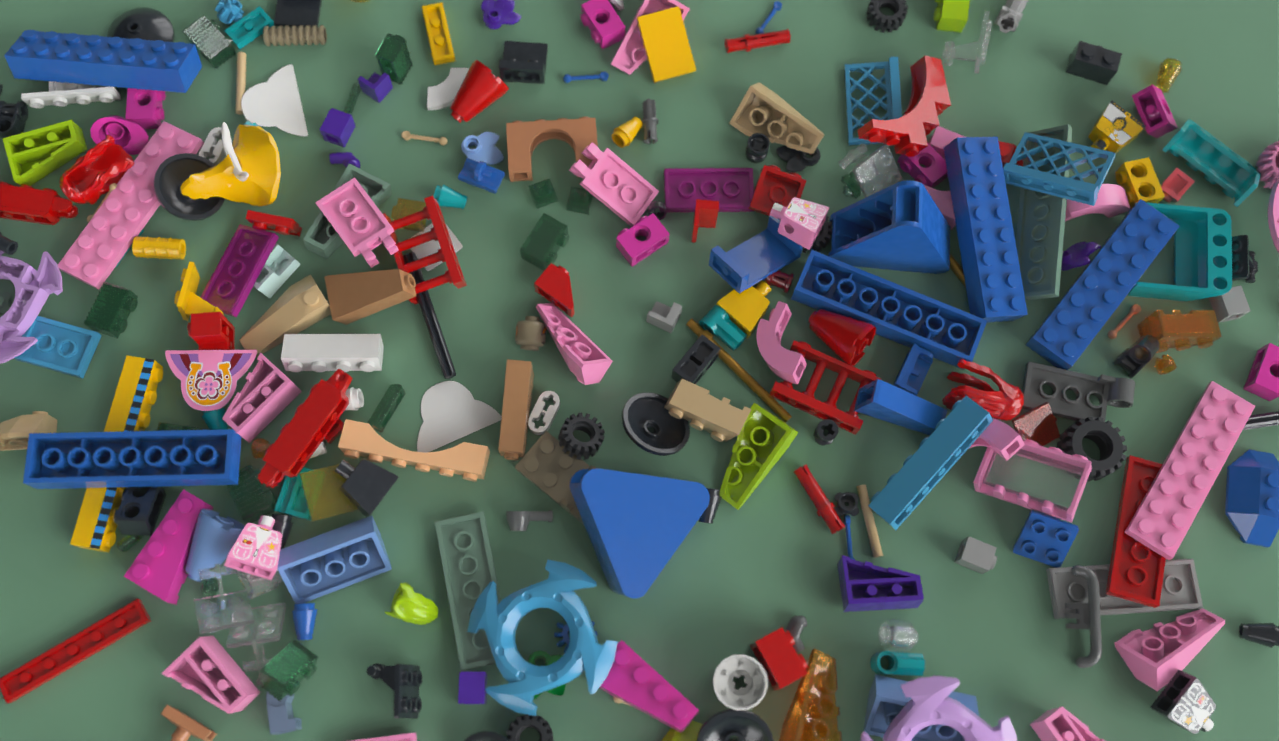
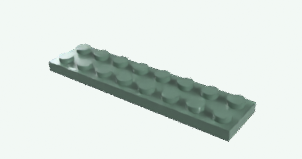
[1016,124,1072,300]

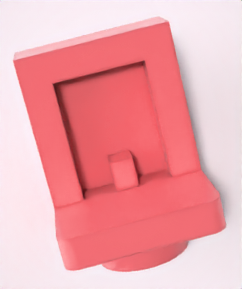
[1160,168,1195,203]

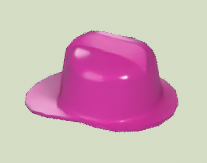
[90,115,149,155]

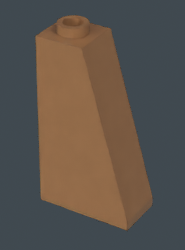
[324,269,416,325]
[499,359,534,460]

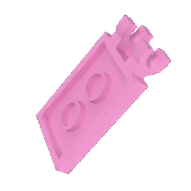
[569,142,659,227]
[315,177,399,268]

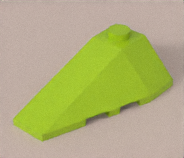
[720,403,799,510]

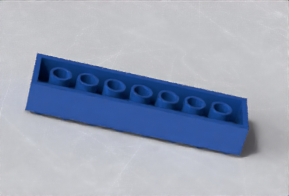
[4,30,202,93]
[943,137,1028,323]
[1025,199,1180,370]
[791,250,987,370]
[23,429,242,489]

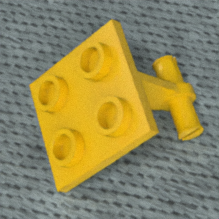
[174,261,224,321]

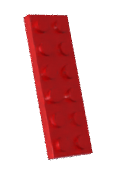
[1106,455,1166,608]

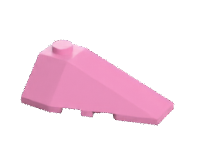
[611,0,690,75]
[536,303,613,385]
[1115,608,1225,691]

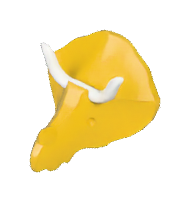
[180,122,281,206]

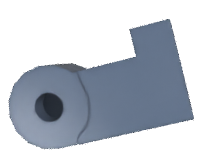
[266,683,302,735]

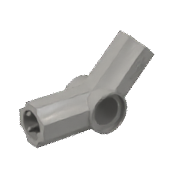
[994,0,1028,33]

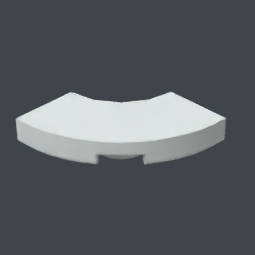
[427,68,469,111]

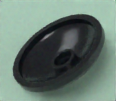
[107,8,175,42]
[154,153,225,221]
[622,393,690,456]
[696,709,774,741]

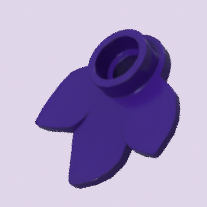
[481,0,521,29]
[1061,241,1101,271]

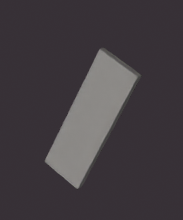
[1046,559,1203,619]

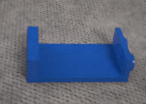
[709,216,803,293]

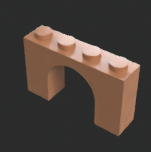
[506,117,598,182]

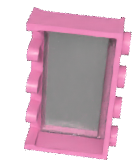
[973,439,1091,523]

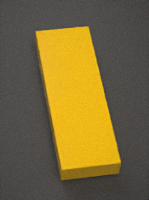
[421,2,456,66]

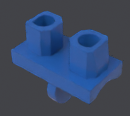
[458,158,505,194]

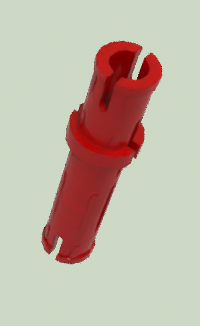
[725,29,791,54]
[793,464,846,534]

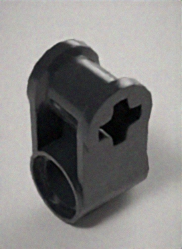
[0,101,28,140]
[1113,335,1160,379]

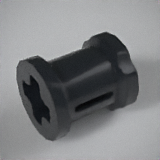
[813,419,839,446]

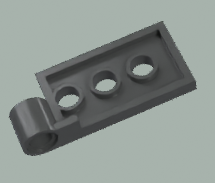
[1022,362,1135,422]

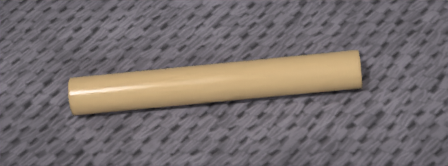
[236,52,246,115]
[856,485,883,558]

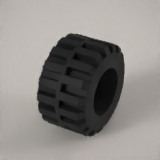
[1056,417,1127,482]

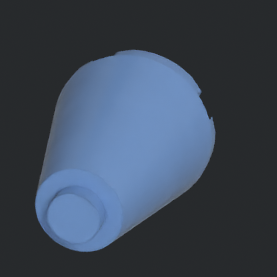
[185,509,245,582]

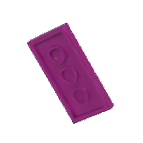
[664,168,754,213]
[200,224,279,318]

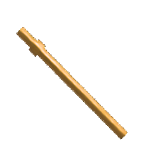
[686,318,792,423]

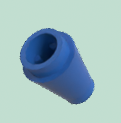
[292,603,317,640]

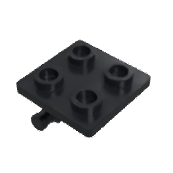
[1232,235,1258,283]
[367,663,422,719]

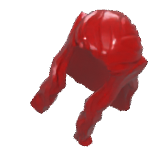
[59,135,134,204]
[942,359,1024,421]

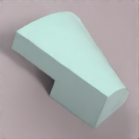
[254,243,300,299]

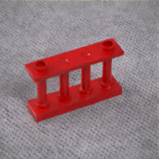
[383,195,467,305]
[770,340,881,435]

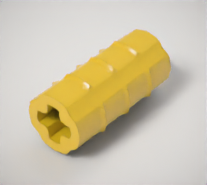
[132,236,186,260]

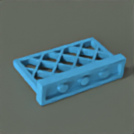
[845,57,902,146]
[1003,132,1115,206]

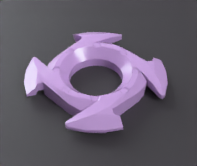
[0,250,63,364]
[860,676,1017,741]

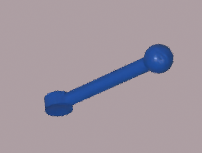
[755,1,782,35]
[563,71,609,83]
[844,515,855,560]

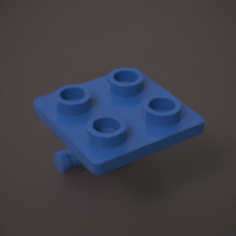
[1013,504,1079,568]

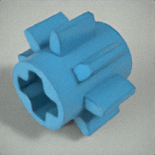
[214,0,244,25]

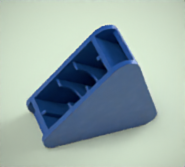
[828,180,950,274]
[569,468,710,598]

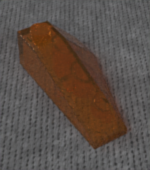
[779,649,842,741]

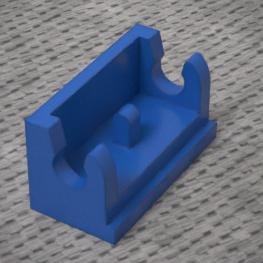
[893,343,934,396]

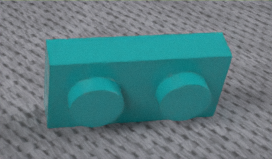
[224,6,275,50]

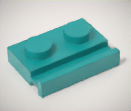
[274,467,326,521]

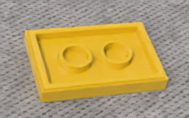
[636,6,696,83]

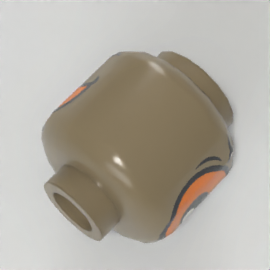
[515,316,547,351]

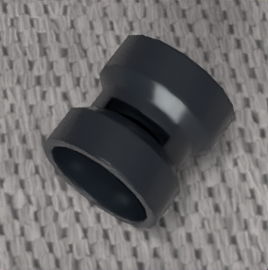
[745,133,770,163]

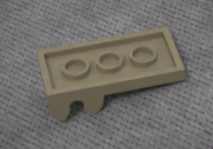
[515,431,597,525]

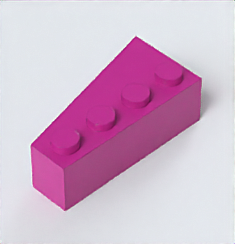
[124,489,213,605]
[599,640,699,733]

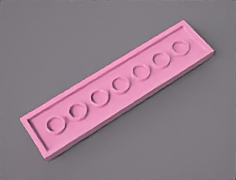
[58,121,204,290]
[1124,381,1255,560]

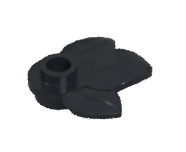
[776,145,821,172]

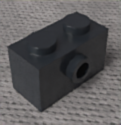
[1066,41,1122,85]

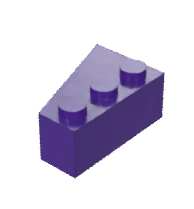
[837,555,924,612]

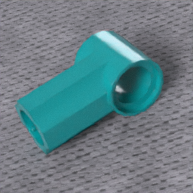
[699,305,747,351]
[870,651,925,676]

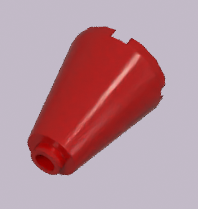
[450,60,509,123]
[808,309,876,366]

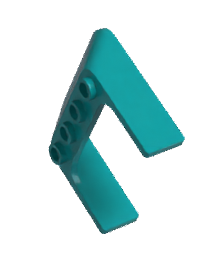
[1162,119,1261,207]
[1128,202,1232,301]

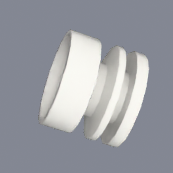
[713,654,768,711]

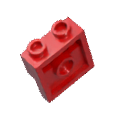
[748,165,807,216]

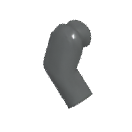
[785,615,807,653]

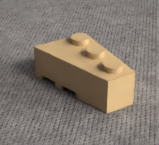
[664,379,751,442]

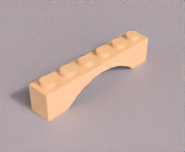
[338,419,490,482]

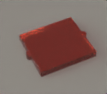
[1012,402,1060,446]

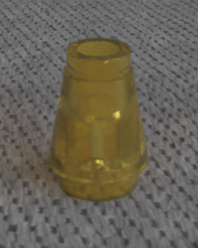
[1156,58,1182,93]

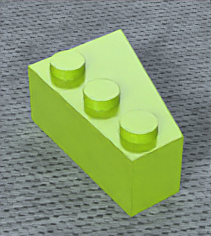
[933,0,970,33]
[3,120,87,186]

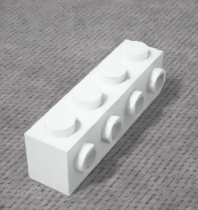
[281,334,384,372]

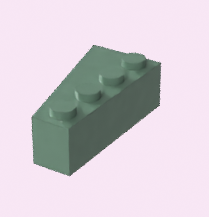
[303,164,392,259]

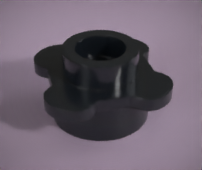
[834,492,859,516]

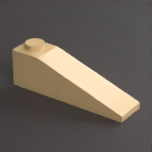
[729,83,825,154]
[0,411,57,451]

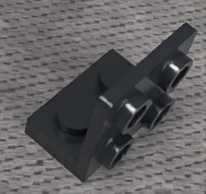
[274,0,322,28]
[499,41,548,84]

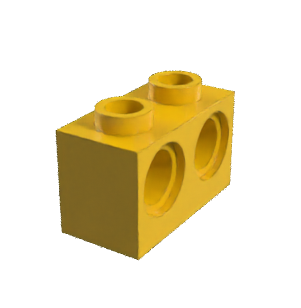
[1115,157,1165,208]

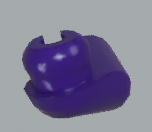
[329,152,361,169]

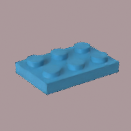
[14,316,102,379]

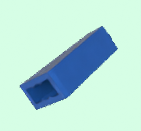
[854,379,947,436]

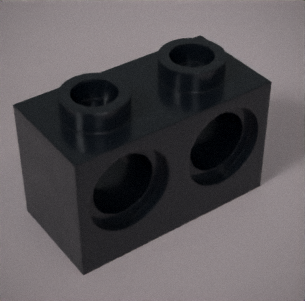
[671,335,721,384]
[114,486,166,536]

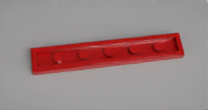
[0,598,151,703]

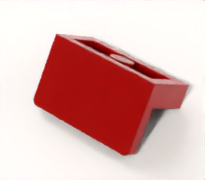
[691,199,719,243]

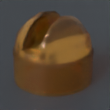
[1155,355,1177,375]
[251,438,271,458]

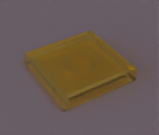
[300,461,358,522]

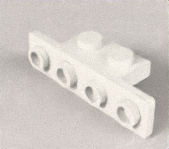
[21,81,121,108]

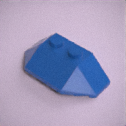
[1225,449,1279,548]

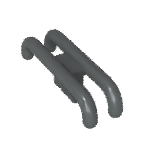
[1065,565,1102,668]

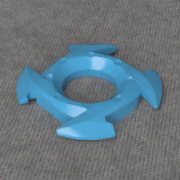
[467,560,618,716]

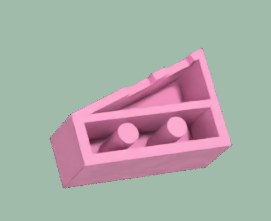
[222,353,302,443]
[161,636,261,714]
[1030,707,1105,741]

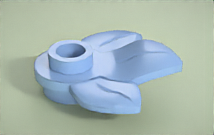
[461,132,504,165]

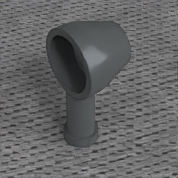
[506,510,553,531]

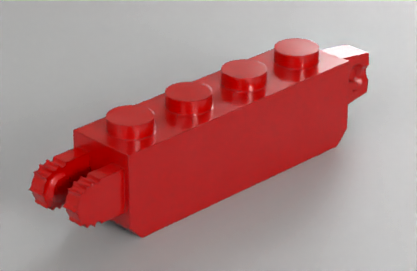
[0,181,79,225]
[257,369,353,488]

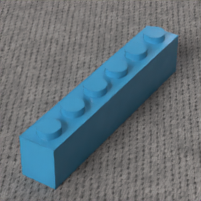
[868,396,993,530]

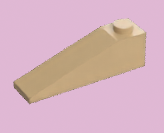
[239,274,331,358]

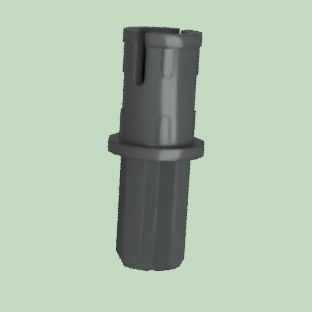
[641,99,659,144]

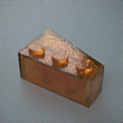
[1137,310,1222,353]

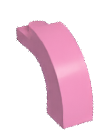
[1065,184,1131,222]
[756,301,807,385]
[968,418,1025,461]

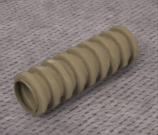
[263,25,327,46]

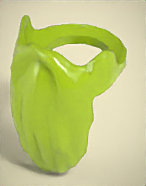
[385,582,438,625]

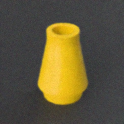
[611,117,643,148]

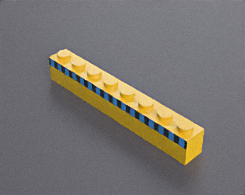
[70,355,164,553]

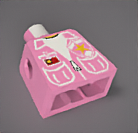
[770,197,829,250]
[224,515,282,580]

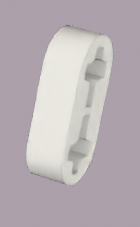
[199,127,232,166]
[528,391,560,435]

